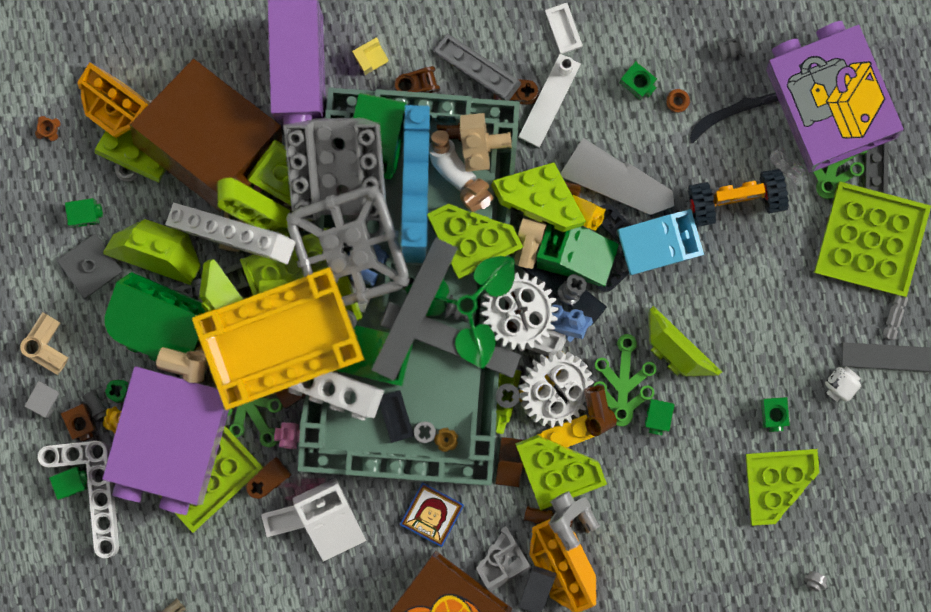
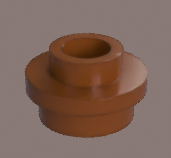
[666,89,690,113]

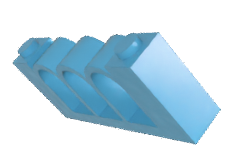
[401,105,430,263]

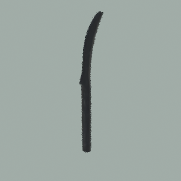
[690,92,779,143]

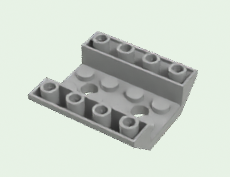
[284,118,386,220]

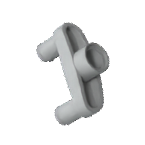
[549,491,600,551]

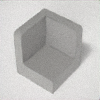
[24,381,59,418]

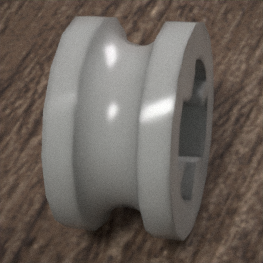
[414,421,436,443]

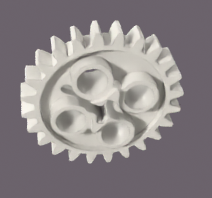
[480,273,558,351]
[518,350,594,427]

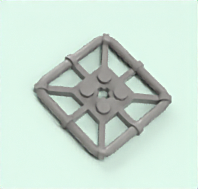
[286,186,409,306]

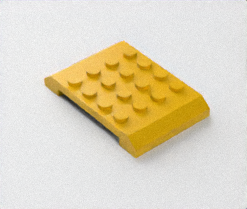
[192,267,364,410]

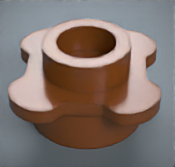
[35,116,61,141]

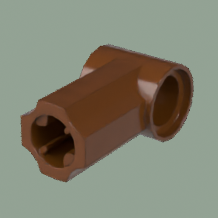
[584,385,617,437]

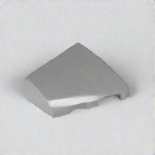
[476,526,532,592]

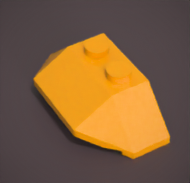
[77,62,150,138]
[529,519,596,612]

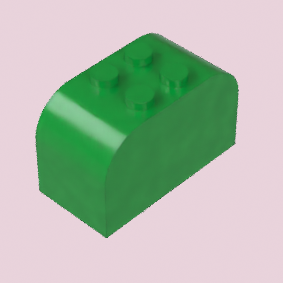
[104,272,207,362]

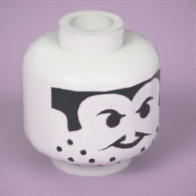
[825,366,861,402]

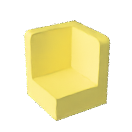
[352,38,388,75]

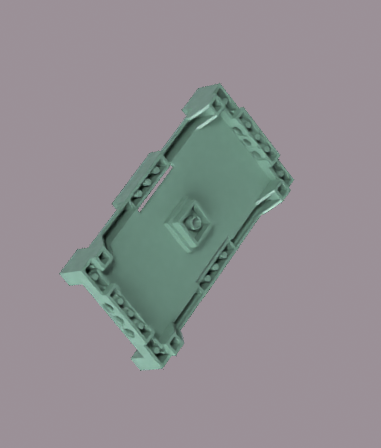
[298,88,520,486]

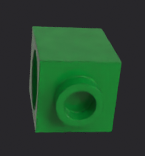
[619,61,657,100]
[65,198,103,228]
[761,397,790,432]
[644,399,675,436]
[49,467,88,500]

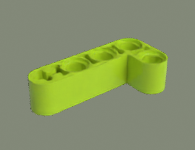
[217,178,290,238]

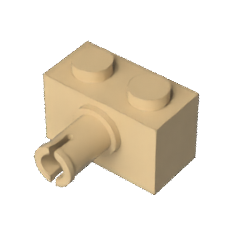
[460,113,512,172]

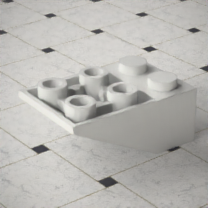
[293,478,366,561]

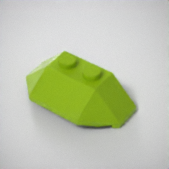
[103,219,200,285]
[199,259,243,312]
[648,306,722,377]

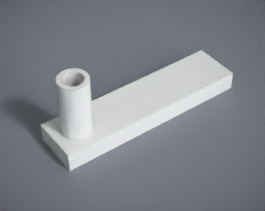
[518,54,581,148]

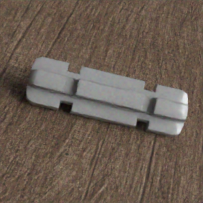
[883,295,908,340]

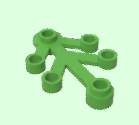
[803,150,868,199]
[593,334,656,426]
[227,397,283,447]

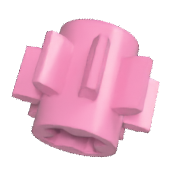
[274,422,300,449]

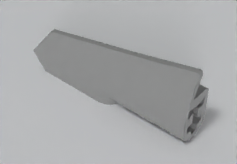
[560,138,674,215]

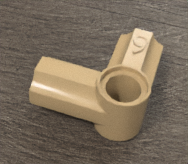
[514,218,547,269]
[20,312,69,375]
[156,344,209,383]

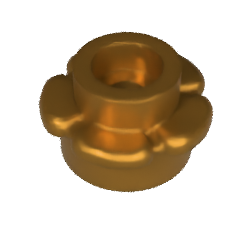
[434,428,458,452]

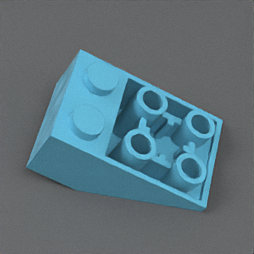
[617,209,704,275]

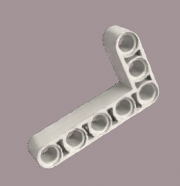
[37,441,119,558]

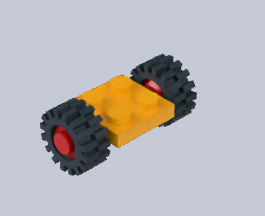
[688,169,789,227]

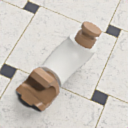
[429,130,494,212]

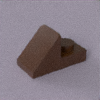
[495,437,523,487]

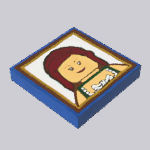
[400,482,464,547]

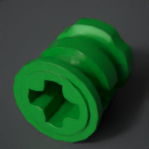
[105,380,129,403]

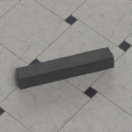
[519,254,607,325]

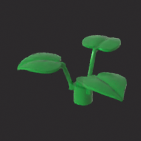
[405,256,515,368]

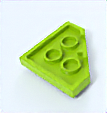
[491,162,586,232]
[427,204,523,280]
[515,435,607,510]
[745,449,820,526]

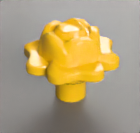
[103,406,122,434]

